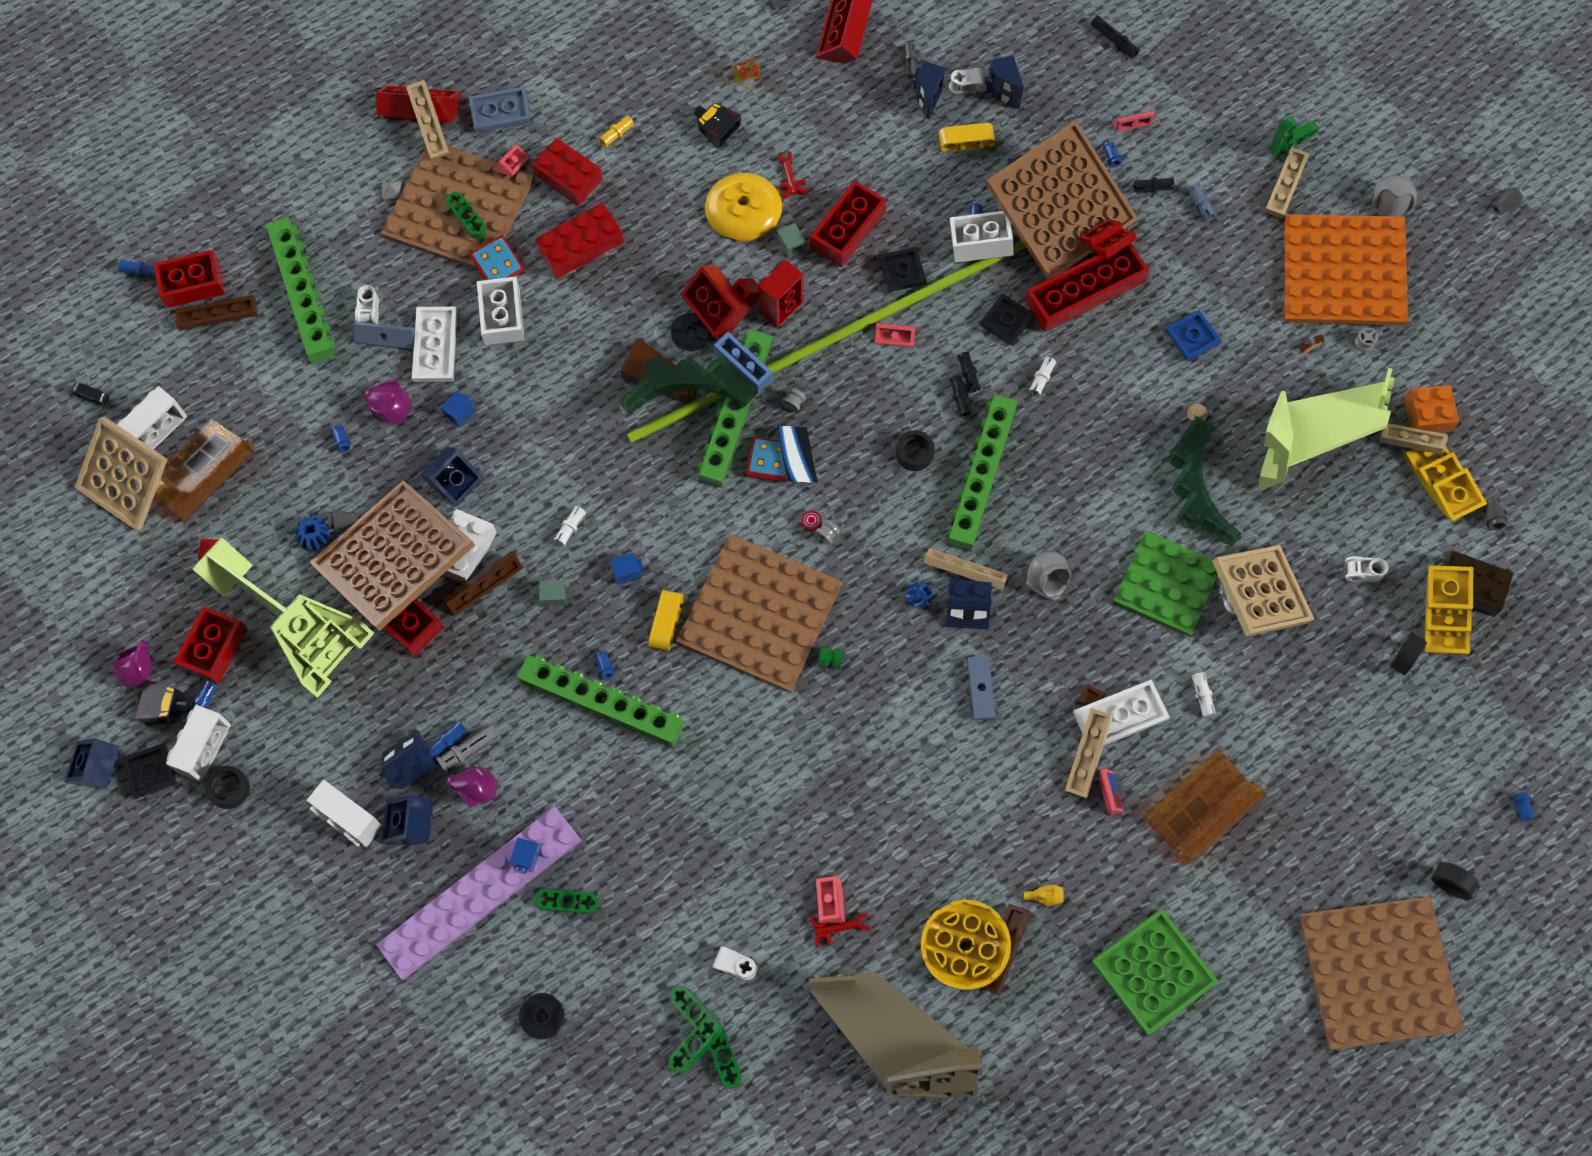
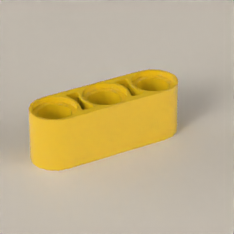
[938,123,996,152]
[648,590,684,651]

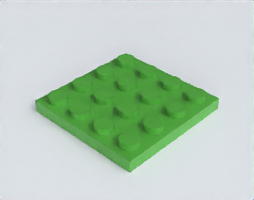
[1113,530,1218,637]
[1091,909,1219,1036]

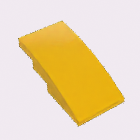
[1403,446,1487,522]
[1424,566,1473,655]

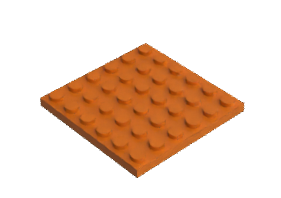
[1284,214,1408,325]

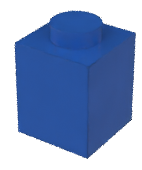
[441,391,475,427]
[611,553,644,585]
[509,837,541,874]

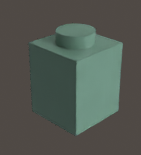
[777,223,806,258]
[536,580,567,607]

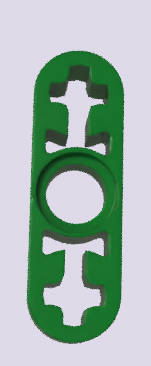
[446,192,487,239]
[534,889,599,914]
[705,1025,742,1089]

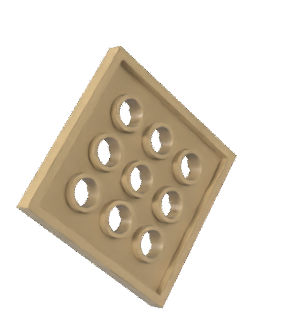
[75,417,168,530]
[1212,545,1314,637]

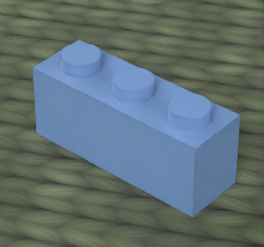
[714,332,773,394]

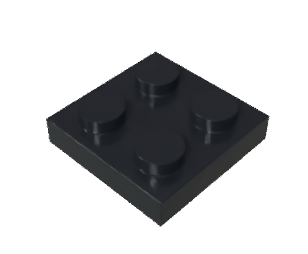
[878,247,927,293]
[980,293,1035,346]
[122,743,178,799]

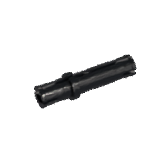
[1091,15,1140,59]

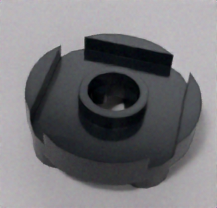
[671,312,711,351]
[519,993,565,1040]

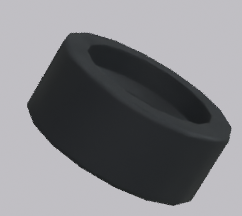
[896,430,935,471]
[1390,633,1427,675]
[204,766,250,809]
[1431,862,1479,900]

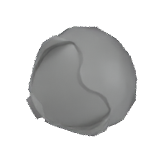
[1373,176,1418,217]
[1026,552,1071,601]

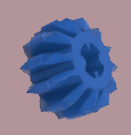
[294,515,330,551]

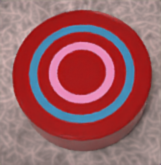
[801,510,822,532]

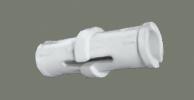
[1028,357,1056,397]
[553,506,586,547]
[1192,672,1216,717]

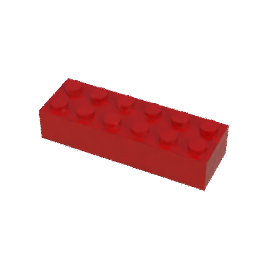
[1025,244,1150,332]

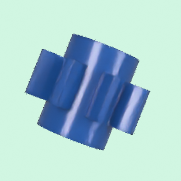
[906,582,932,608]

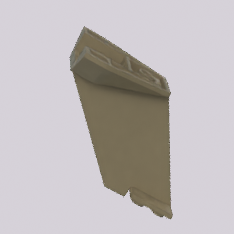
[809,972,983,1098]

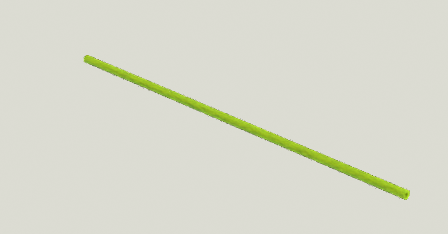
[627,240,1026,443]

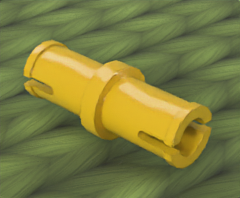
[598,115,634,148]

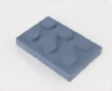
[469,86,532,133]

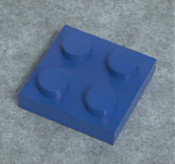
[1165,310,1222,362]

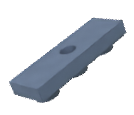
[353,321,414,349]
[967,656,996,721]

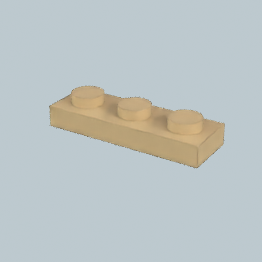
[1380,423,1448,454]

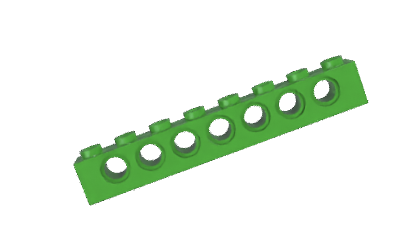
[266,217,336,364]
[696,329,773,488]
[946,394,1018,552]
[517,655,684,748]

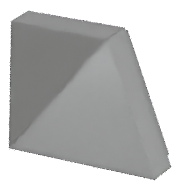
[382,181,402,200]

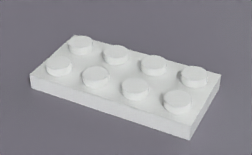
[412,307,457,382]
[1073,680,1170,746]

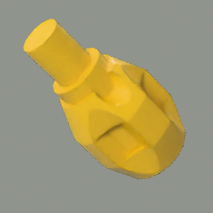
[1024,885,1064,906]

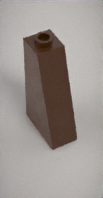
[620,338,697,404]

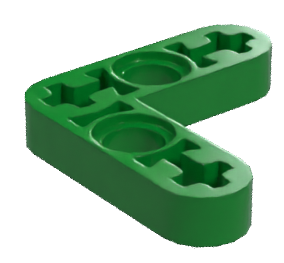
[1269,116,1319,158]
[668,986,722,1073]

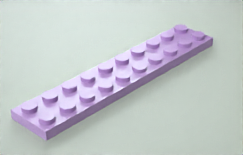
[376,806,582,980]

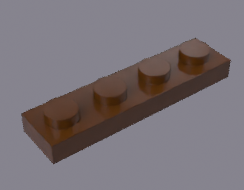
[175,295,258,331]
[443,551,523,616]
[979,904,1031,996]

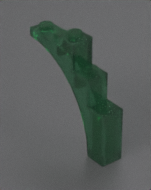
[620,355,757,415]
[1167,416,1241,546]

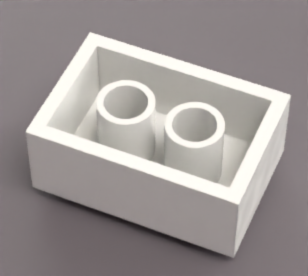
[950,211,1014,263]
[477,277,525,345]
[117,386,187,450]
[443,509,497,584]
[166,705,231,783]
[306,779,383,847]

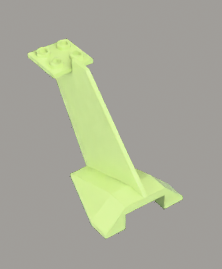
[1258,368,1395,491]
[192,537,374,698]

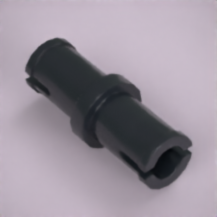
[1133,177,1174,193]
[957,352,981,393]
[949,375,972,417]

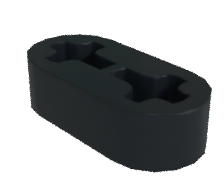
[70,382,110,407]

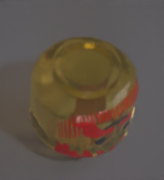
[732,59,761,87]

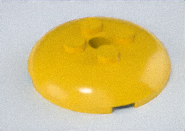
[705,173,782,242]
[921,900,1011,990]

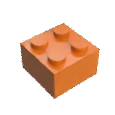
[1404,385,1459,433]

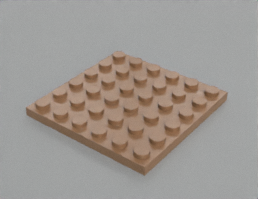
[984,120,1138,280]
[381,146,535,270]
[309,480,475,631]
[676,534,843,693]
[1299,896,1464,1050]

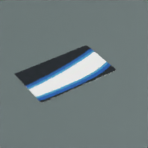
[777,426,818,483]

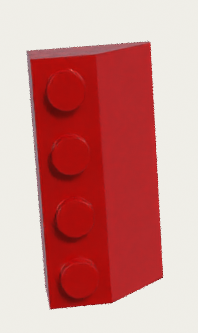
[816,0,872,64]
[376,85,460,124]

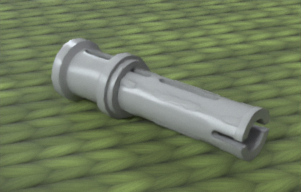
[435,724,499,773]

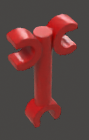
[778,151,808,199]
[810,913,870,948]

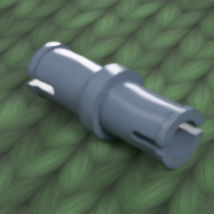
[1187,184,1217,222]

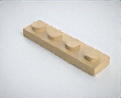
[406,80,450,160]
[1264,147,1309,219]
[923,548,1008,590]
[1065,708,1113,798]

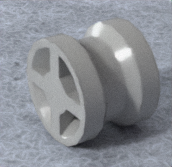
[1355,327,1379,352]
[781,388,806,413]
[814,519,840,545]

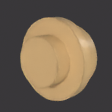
[1187,404,1208,423]

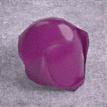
[363,380,411,424]
[112,640,152,687]
[446,766,498,808]

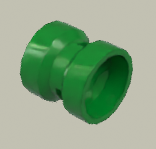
[819,646,843,670]

